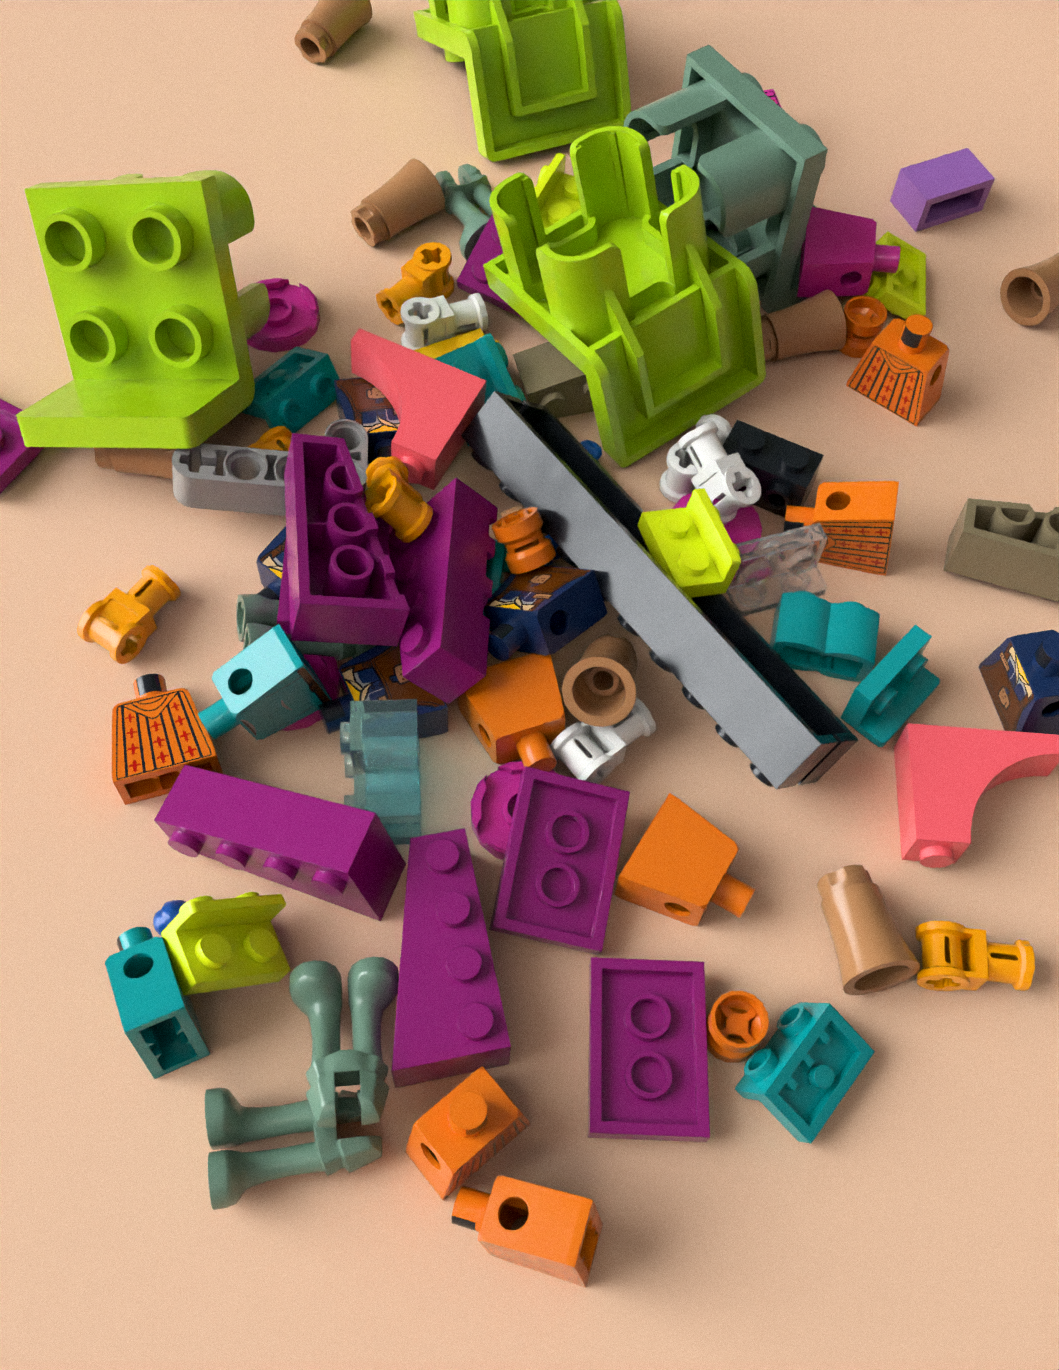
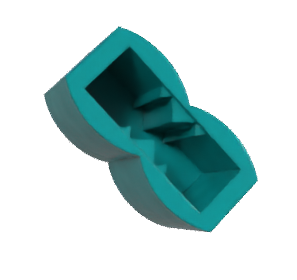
[770,591,880,682]

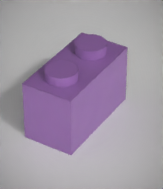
[890,148,995,232]

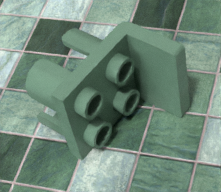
[623,45,828,313]

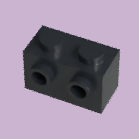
[723,420,824,518]

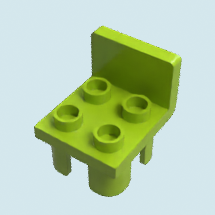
[413,0,632,162]
[483,126,766,468]
[16,170,270,449]

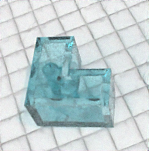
[340,699,422,845]

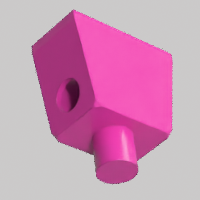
[797,207,901,297]

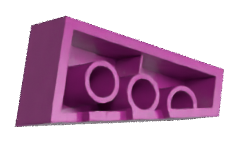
[284,433,410,646]
[388,477,498,704]
[154,765,406,921]
[391,828,511,1088]

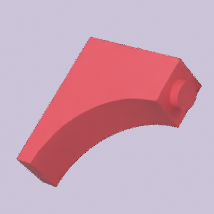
[351,328,486,490]
[894,723,1059,868]

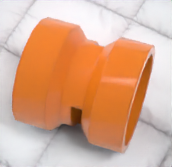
[839,295,887,358]
[492,507,556,574]
[706,991,769,1063]

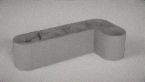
[172,419,368,516]

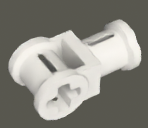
[400,293,489,350]
[659,414,732,503]
[678,421,761,524]
[550,697,656,784]

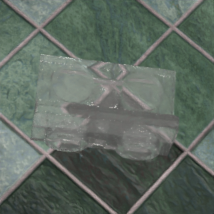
[726,523,828,616]

